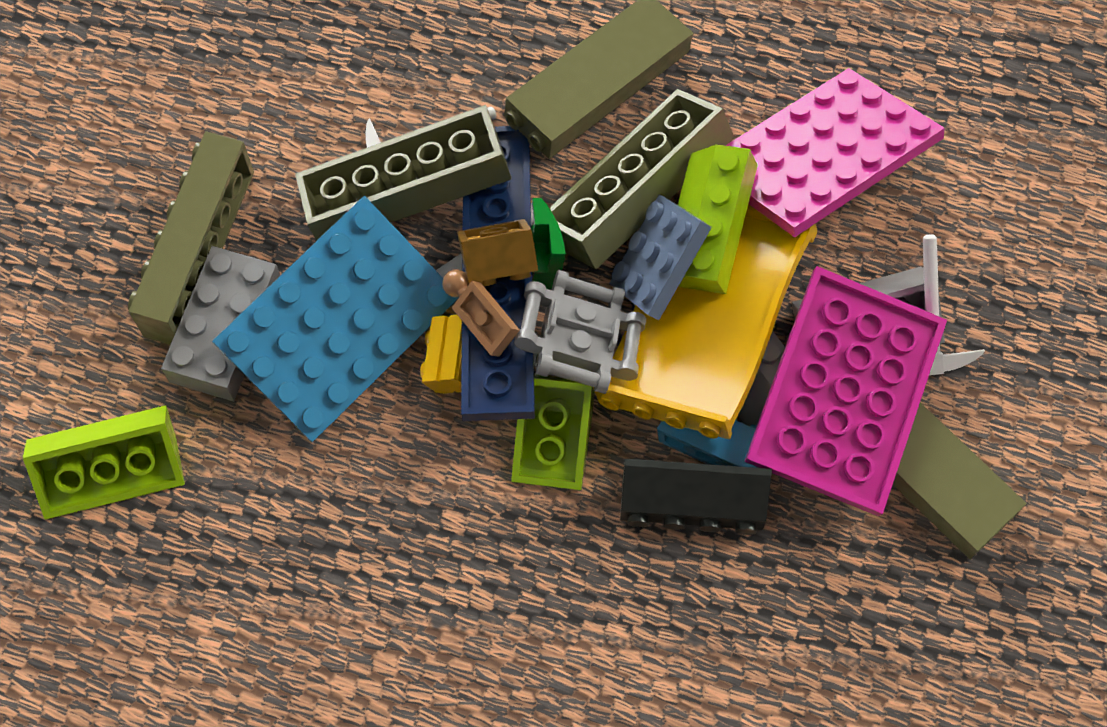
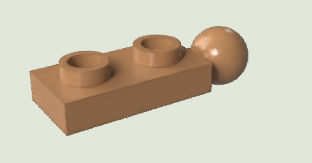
[442,269,520,356]

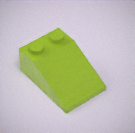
[511,373,595,490]

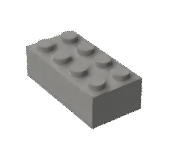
[161,246,280,402]

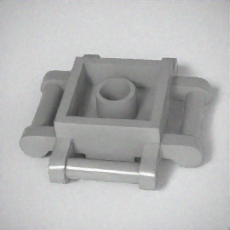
[514,270,646,394]

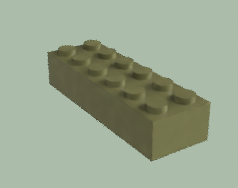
[550,89,735,270]
[295,105,512,241]
[128,131,254,345]

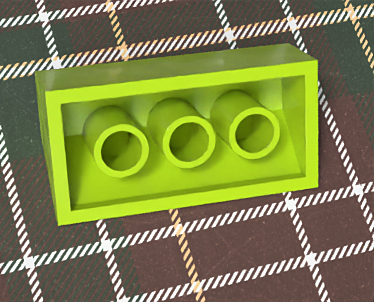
[678,144,758,294]
[23,405,185,520]

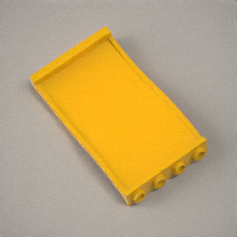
[593,204,817,440]

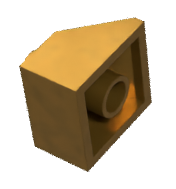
[457,219,538,286]

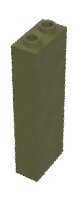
[504,0,694,159]
[893,402,1027,560]

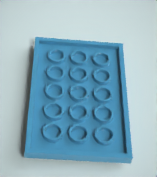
[211,196,459,442]

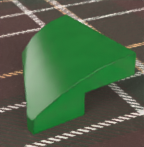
[531,198,566,290]

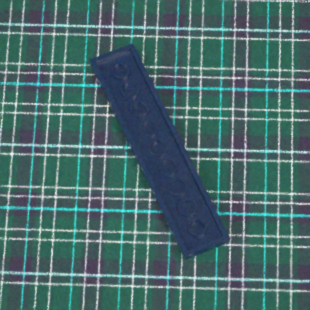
[461,126,535,421]

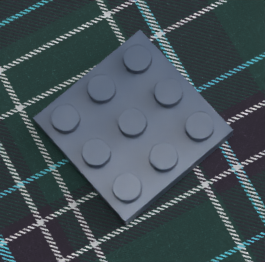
[609,194,712,320]

